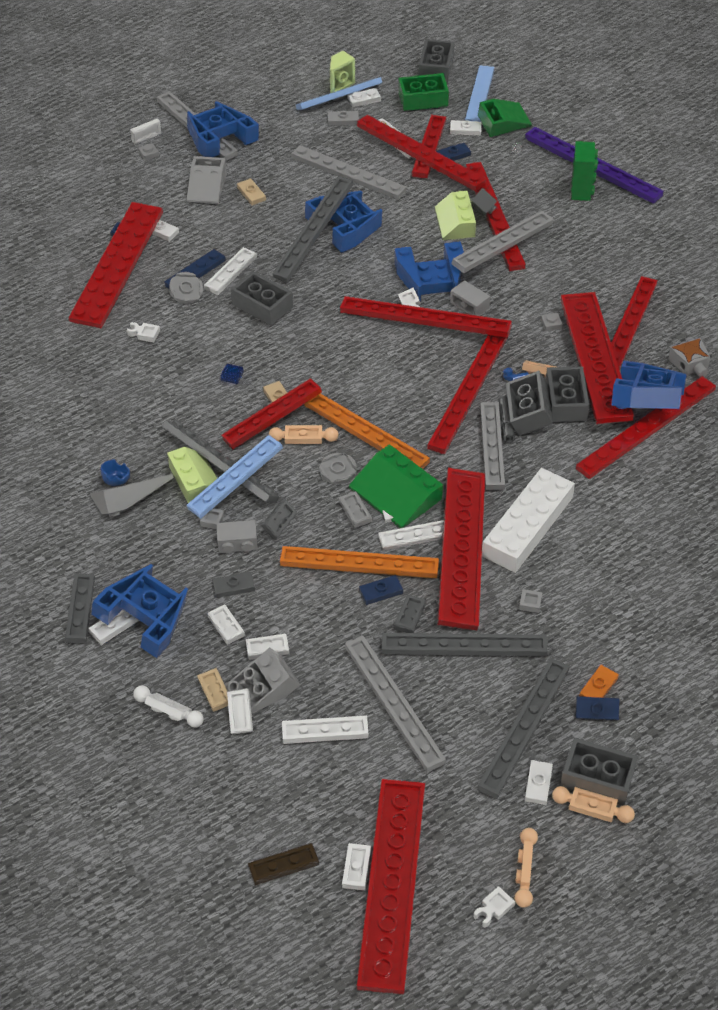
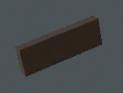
[248,843,319,886]

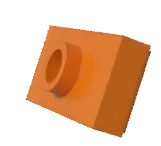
[579,665,619,697]

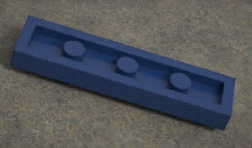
[164,249,226,288]

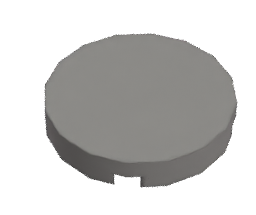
[169,272,203,304]
[319,453,357,485]

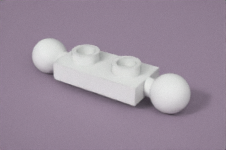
[133,685,204,727]

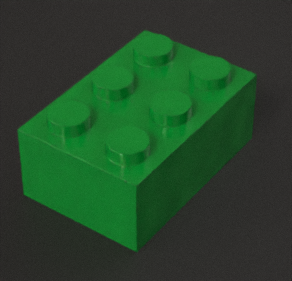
[398,73,449,111]
[571,141,598,201]

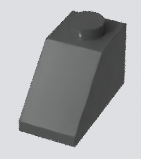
[471,188,497,216]

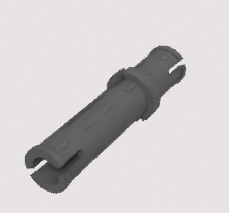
[498,396,515,443]

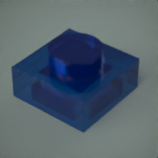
[220,364,244,384]

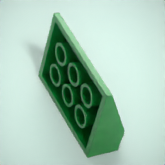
[349,444,443,528]

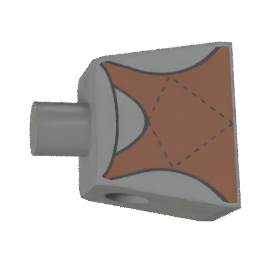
[668,338,710,378]

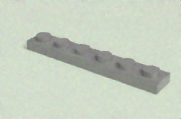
[480,402,505,490]

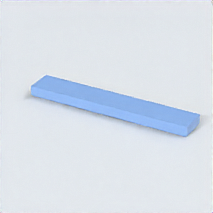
[465,65,494,122]
[296,77,382,110]
[187,435,283,519]

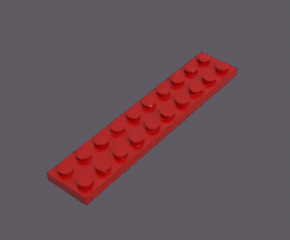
[69,202,163,328]
[561,292,634,424]
[437,468,485,631]
[357,779,425,995]

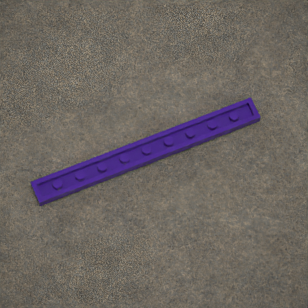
[525,127,664,204]

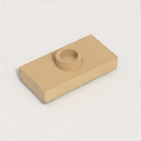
[237,179,266,205]
[263,381,287,403]
[197,668,228,712]

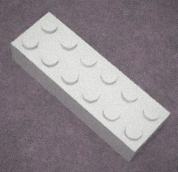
[482,468,575,573]

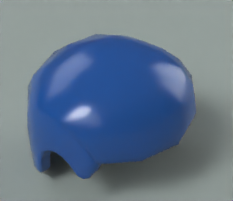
[100,459,130,486]

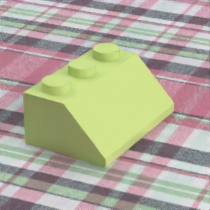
[435,191,476,240]
[167,447,217,503]

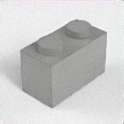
[450,280,490,316]
[216,520,258,553]

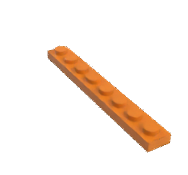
[304,393,430,469]
[280,546,439,579]

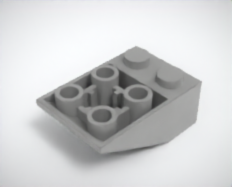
[187,156,227,204]
[225,647,301,714]

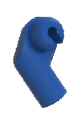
[503,368,529,381]

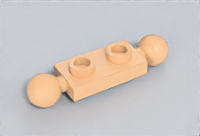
[269,425,339,444]
[552,786,635,823]
[515,828,538,908]

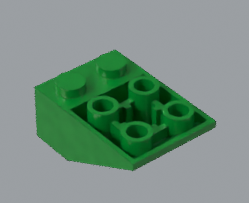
[478,99,532,137]

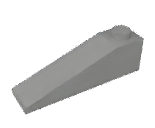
[90,474,174,517]

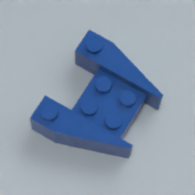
[187,101,259,157]
[305,191,382,253]
[394,241,464,301]
[611,361,686,409]
[91,564,188,658]

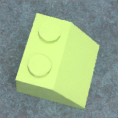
[330,51,355,93]

